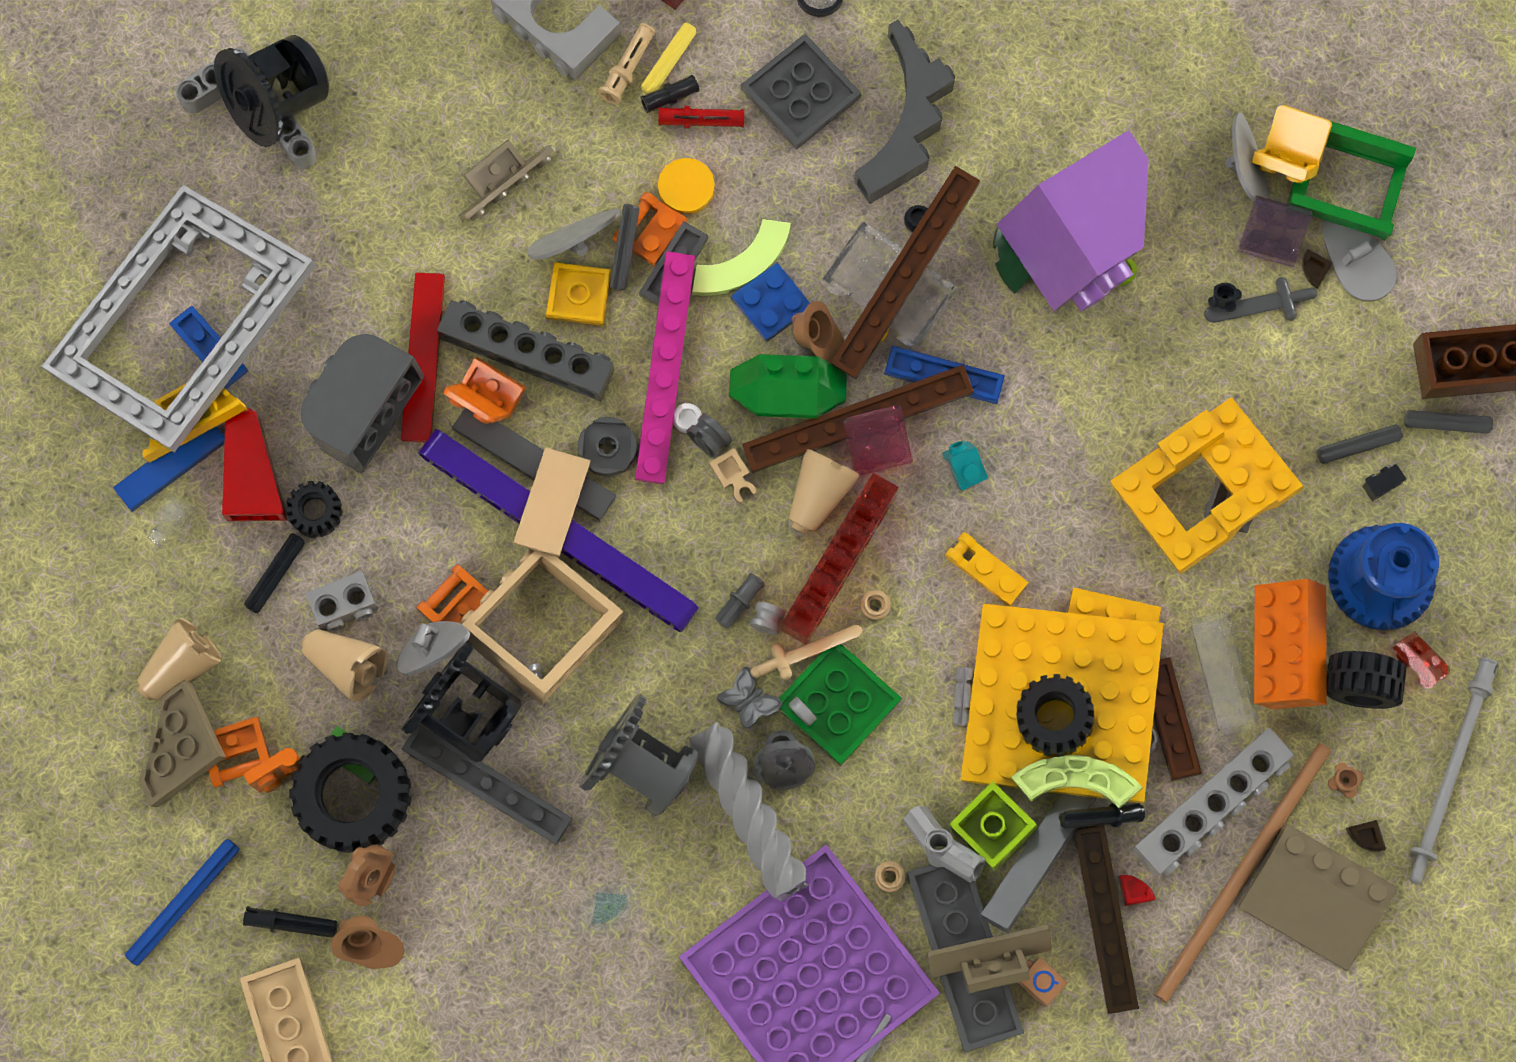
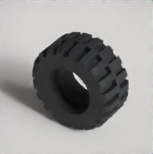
[289,733,412,853]

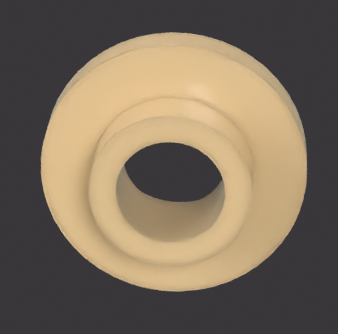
[861,590,891,620]
[874,861,905,892]

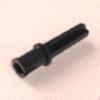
[1059,803,1145,829]
[243,906,338,938]

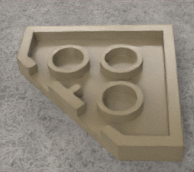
[139,680,226,808]

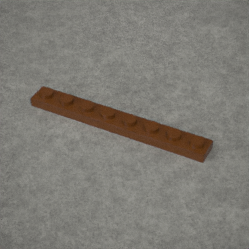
[831,166,980,379]
[742,365,974,473]

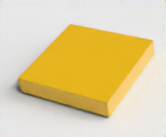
[546,262,612,326]

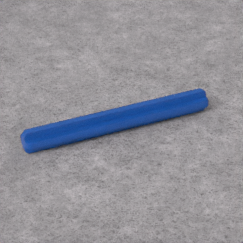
[125,839,239,966]

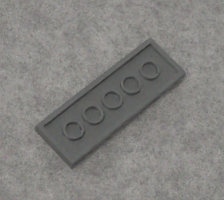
[906,865,1024,1052]

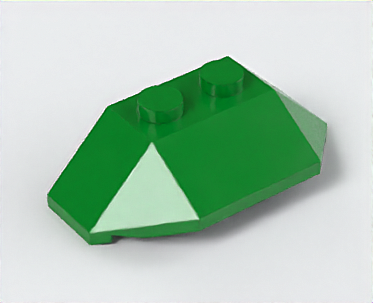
[729,354,847,419]

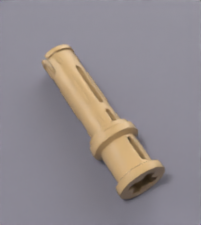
[597,23,656,105]

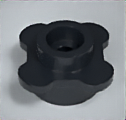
[1208,283,1242,312]

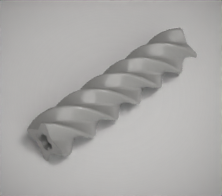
[690,722,810,901]

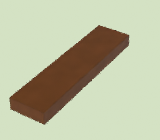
[1154,657,1202,781]

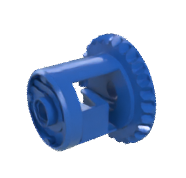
[1328,523,1439,630]

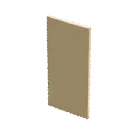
[513,447,591,557]

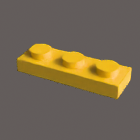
[1067,587,1161,623]

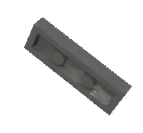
[639,221,709,306]

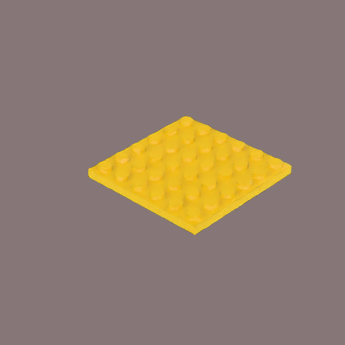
[961,604,1164,804]

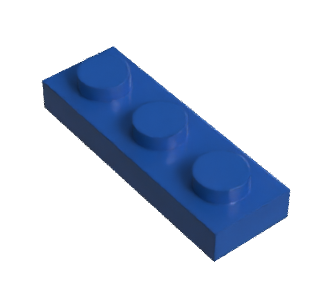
[169,305,249,389]

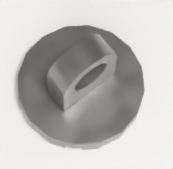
[754,731,815,790]

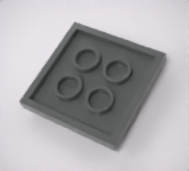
[741,34,861,150]

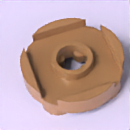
[338,845,395,906]

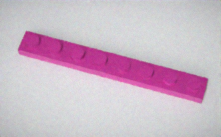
[634,251,695,484]

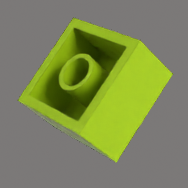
[949,781,1038,872]

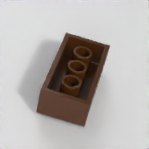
[1413,324,1516,399]

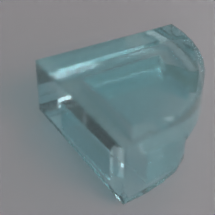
[593,892,627,924]

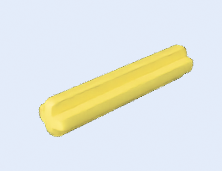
[641,22,696,94]

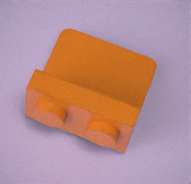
[443,357,527,424]

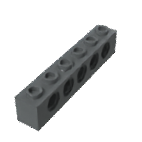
[437,300,614,402]

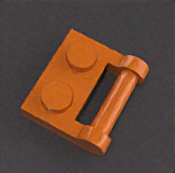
[612,191,687,267]
[416,564,488,624]
[208,716,271,788]
[243,748,301,793]

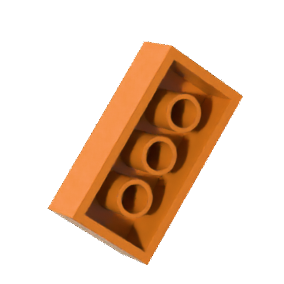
[1254,579,1327,709]

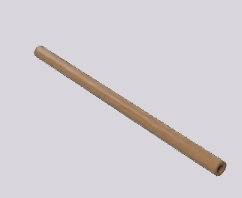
[1154,743,1331,1003]

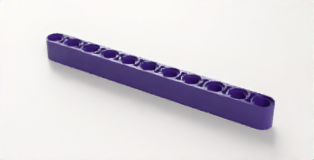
[418,429,699,633]

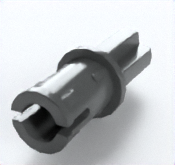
[715,573,765,628]

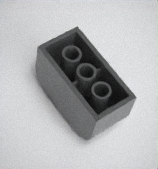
[301,334,425,474]

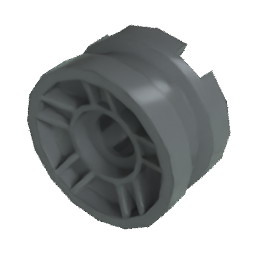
[686,413,732,459]

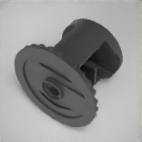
[579,693,698,816]

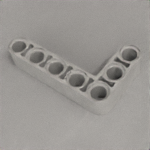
[176,48,317,169]

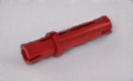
[658,105,744,129]

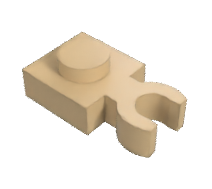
[709,448,756,504]

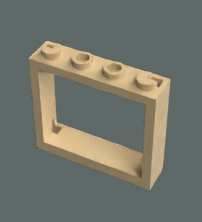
[460,550,623,705]

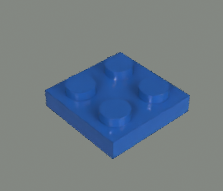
[731,262,810,342]

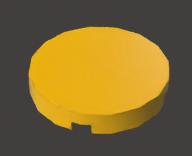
[657,158,715,214]

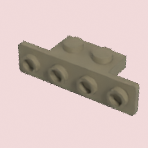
[458,140,555,221]
[927,925,1052,993]

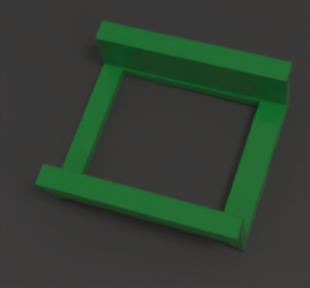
[1285,121,1416,241]

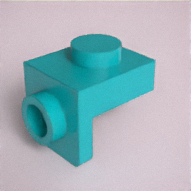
[942,441,988,490]

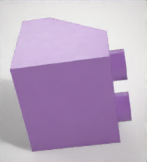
[996,130,1149,312]

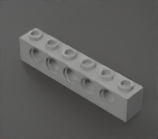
[1131,727,1295,877]

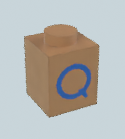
[1017,957,1068,1008]

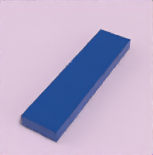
[884,345,1005,404]
[113,426,225,512]

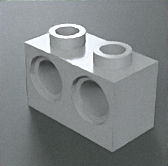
[306,571,378,632]

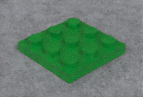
[779,644,902,766]

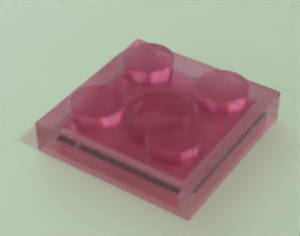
[842,404,913,476]

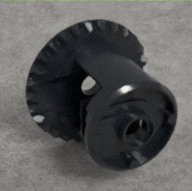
[214,35,329,147]
[401,641,522,762]

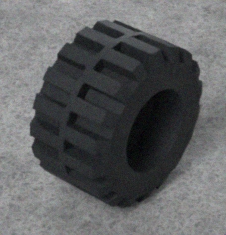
[1327,651,1407,709]
[1016,674,1094,757]

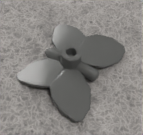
[717,667,782,729]

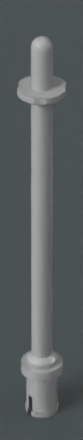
[1410,657,1499,884]

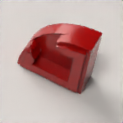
[1118,875,1156,906]

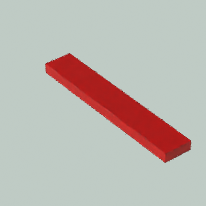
[401,273,445,443]

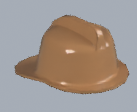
[792,301,844,364]
[331,916,405,969]

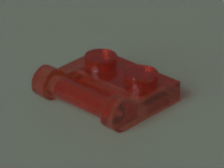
[1393,631,1450,688]

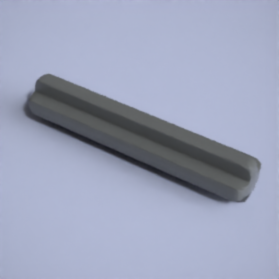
[610,204,639,290]
[1404,410,1493,434]
[1317,424,1403,464]

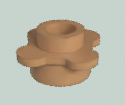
[1328,762,1364,798]

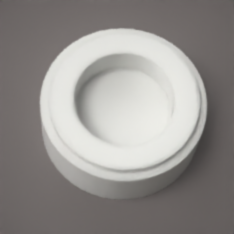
[673,403,702,434]

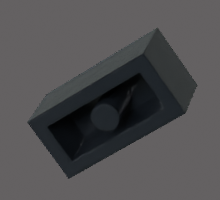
[1362,464,1407,502]

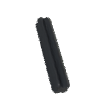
[244,533,305,613]

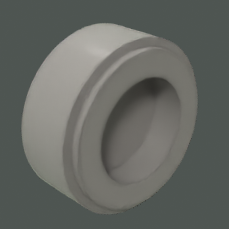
[789,696,817,726]

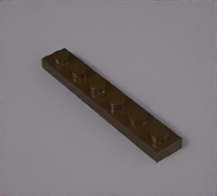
[1074,825,1139,1014]

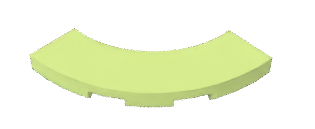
[692,219,791,296]
[1011,755,1143,808]

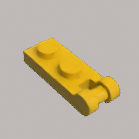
[944,532,1029,606]

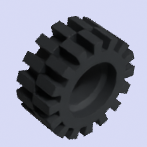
[286,481,343,538]

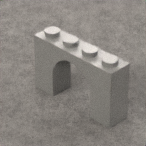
[491,0,621,80]

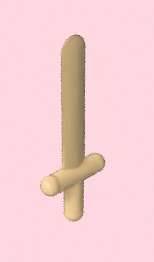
[750,625,863,680]

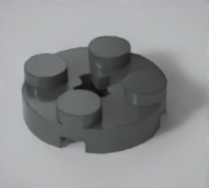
[578,417,637,477]

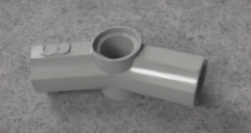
[903,805,985,883]

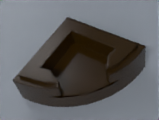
[1302,249,1333,289]
[1346,820,1386,851]

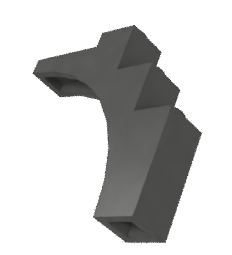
[854,19,955,204]

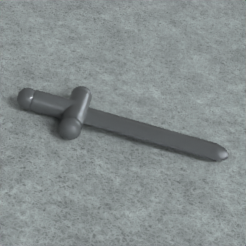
[1204,277,1317,323]

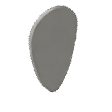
[1225,113,1269,205]
[527,208,621,259]
[1322,220,1397,301]
[397,621,470,676]

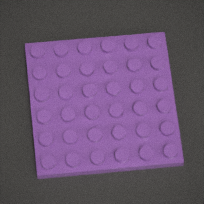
[679,845,940,1062]

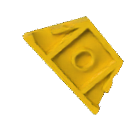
[142,383,247,463]

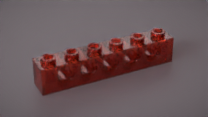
[781,473,899,645]

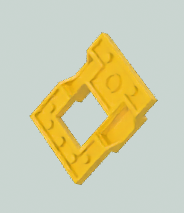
[1110,397,1304,575]

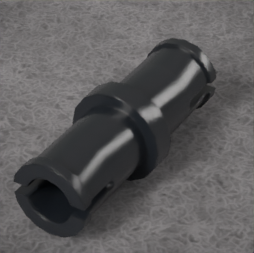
[640,75,699,113]

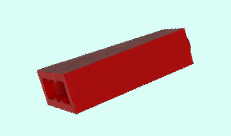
[222,407,287,521]

